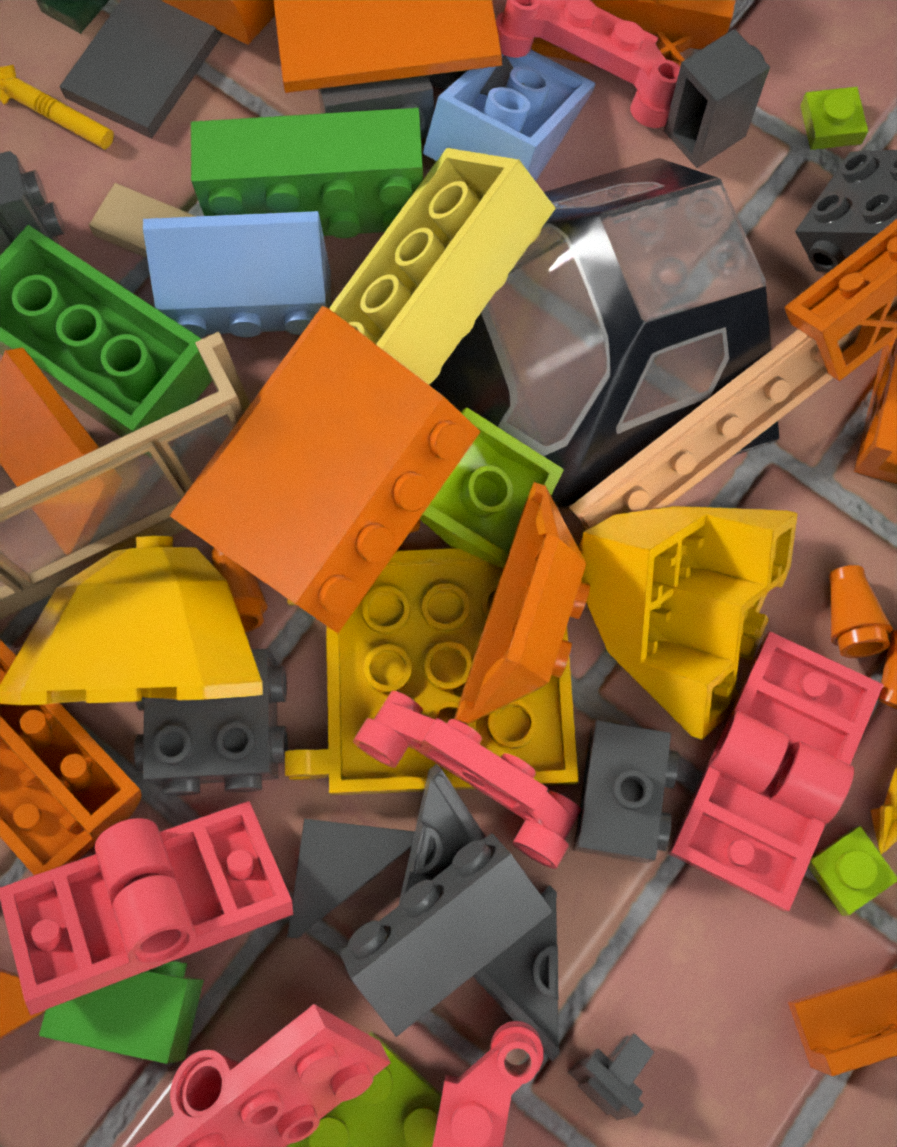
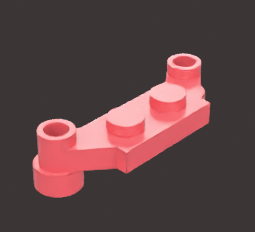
[496,0,680,128]
[353,691,581,869]
[432,1021,544,1147]

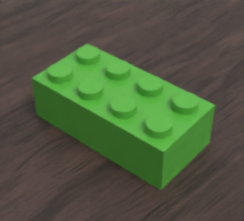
[191,108,423,238]
[0,225,212,457]

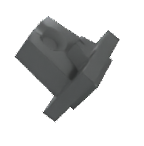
[568,1033,654,1120]

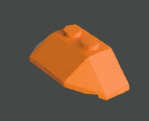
[454,482,590,725]

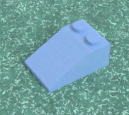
[423,50,596,181]

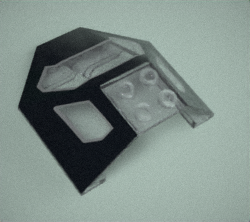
[429,158,780,509]

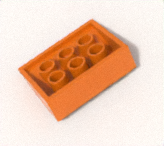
[274,0,502,93]
[169,306,481,633]

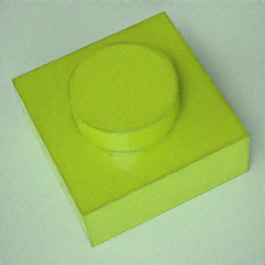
[800,86,869,150]
[808,826,897,916]

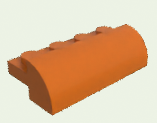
[0,639,142,875]

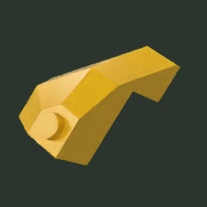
[579,506,798,739]
[0,536,263,705]

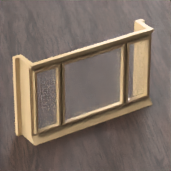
[0,331,250,620]

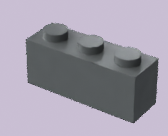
[340,833,553,1037]

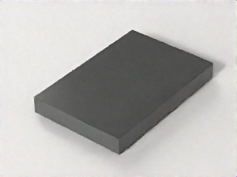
[59,0,224,139]

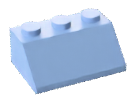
[143,211,331,338]

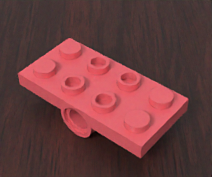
[667,631,884,912]
[0,801,293,1015]
[134,1004,391,1147]

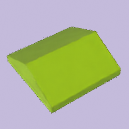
[420,408,564,568]

